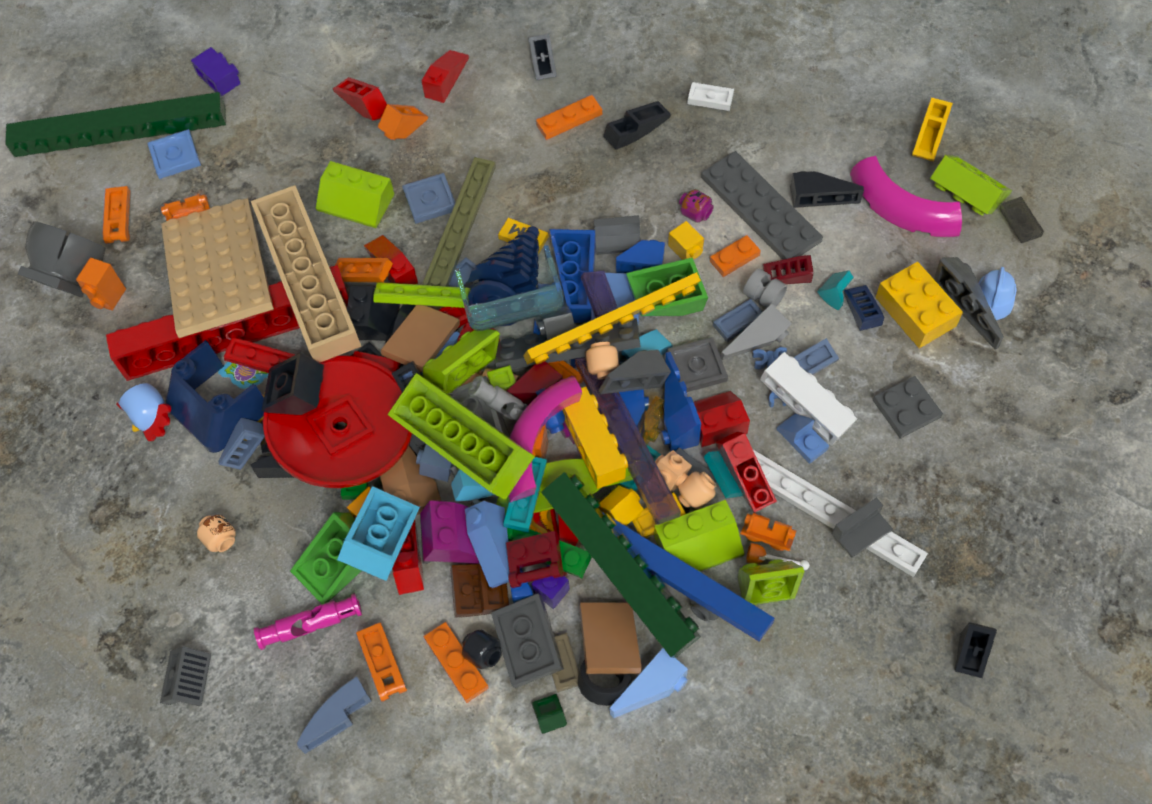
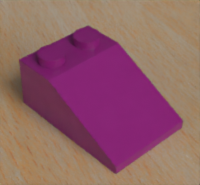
[420,501,479,563]

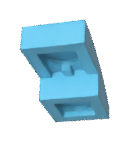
[622,329,672,360]

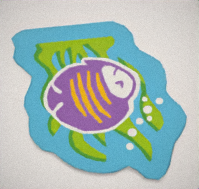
[218,362,269,389]

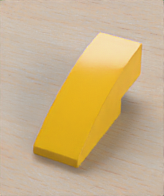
[912,97,953,162]

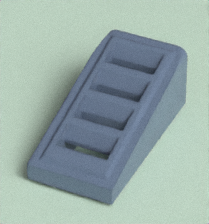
[218,418,265,470]

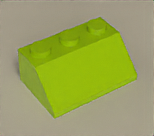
[930,155,1012,216]
[316,161,395,228]
[423,327,500,394]
[654,500,744,572]

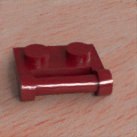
[506,531,563,588]

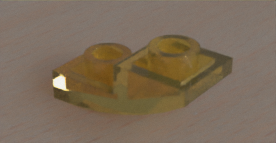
[639,396,664,449]

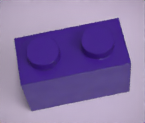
[191,47,241,97]

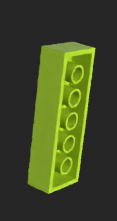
[388,373,535,500]

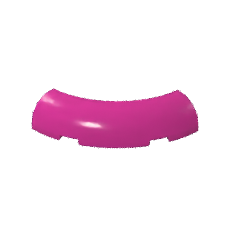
[850,156,962,237]
[508,376,582,502]

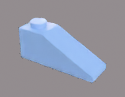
[610,648,688,718]

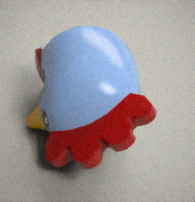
[116,383,171,441]

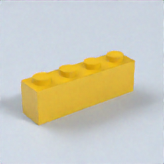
[562,387,628,489]

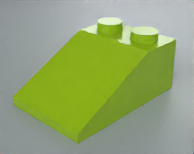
[737,559,804,605]

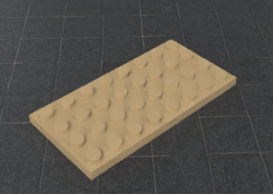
[161,198,274,338]

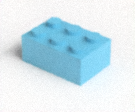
[337,486,420,581]

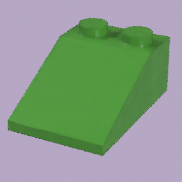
[626,258,708,316]
[290,512,362,604]

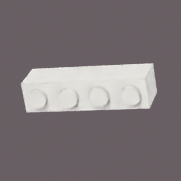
[760,352,857,446]

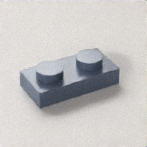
[794,338,839,375]

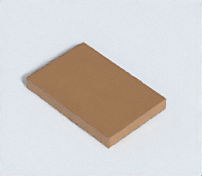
[381,305,460,372]
[579,603,641,674]

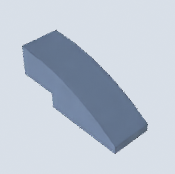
[297,677,371,754]

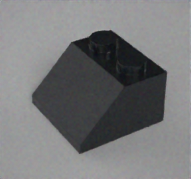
[347,286,400,341]
[262,352,324,415]

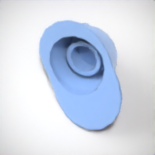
[979,267,1017,320]

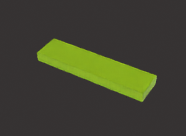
[374,282,471,308]

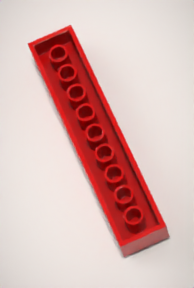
[106,265,349,381]

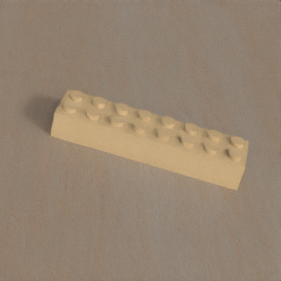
[251,185,361,363]

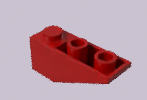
[716,431,777,513]
[392,520,424,595]

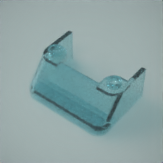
[455,245,564,331]

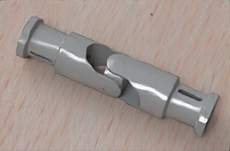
[468,376,557,441]

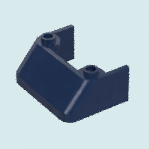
[166,340,264,453]

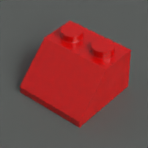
[694,391,750,448]

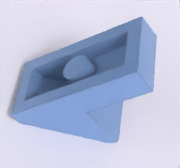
[777,414,829,464]

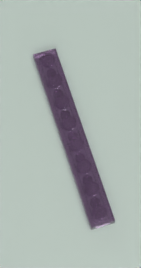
[575,357,681,525]

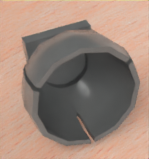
[18,221,106,298]

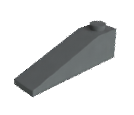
[934,257,1004,350]

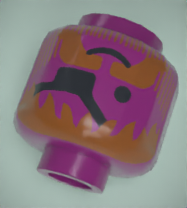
[679,189,714,223]

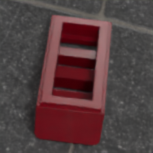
[763,255,814,284]

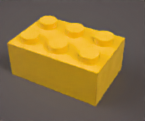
[875,261,963,349]

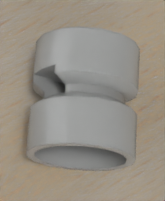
[743,268,788,308]

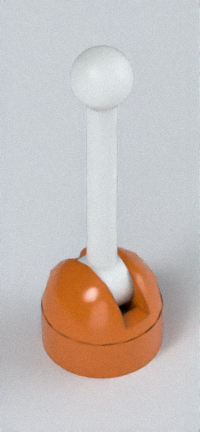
[746,543,809,570]

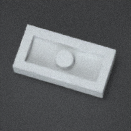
[688,82,734,111]

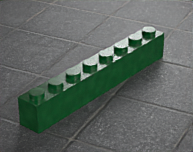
[541,472,701,658]

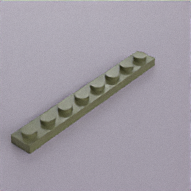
[422,157,496,307]

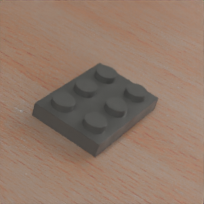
[491,593,564,689]

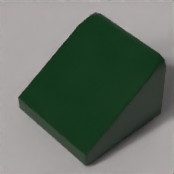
[531,693,567,734]

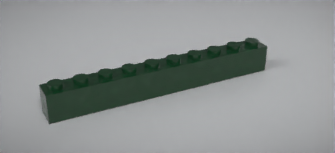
[5,92,226,157]

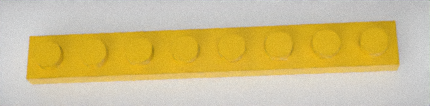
[523,272,701,365]

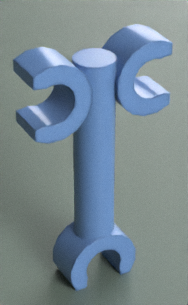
[752,347,787,407]

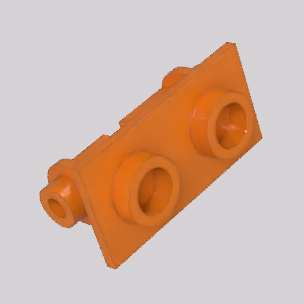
[161,194,210,221]
[740,513,797,552]

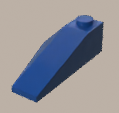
[661,352,701,452]

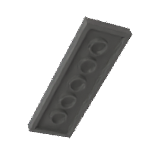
[701,151,823,260]
[495,318,641,369]

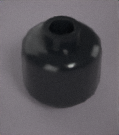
[462,629,502,669]

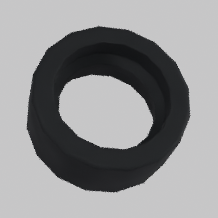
[578,659,631,706]

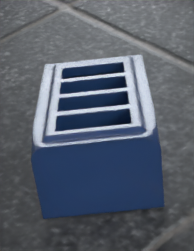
[844,285,885,331]

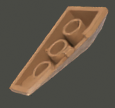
[380,446,441,515]

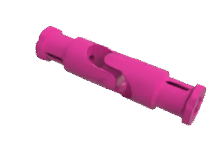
[254,593,362,650]

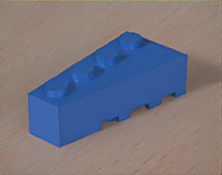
[549,229,596,323]

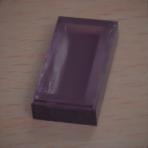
[581,271,618,318]

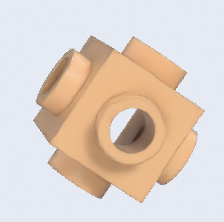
[648,450,692,496]

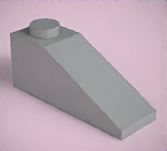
[720,304,792,360]

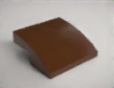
[450,562,509,618]

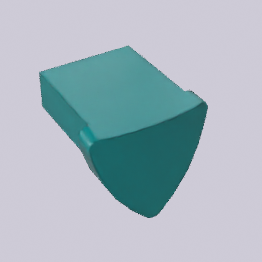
[817,270,854,310]

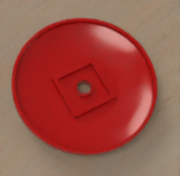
[263,356,413,488]

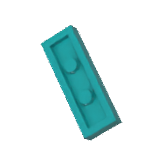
[503,457,547,533]

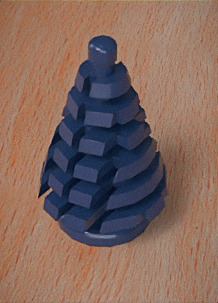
[467,226,539,326]

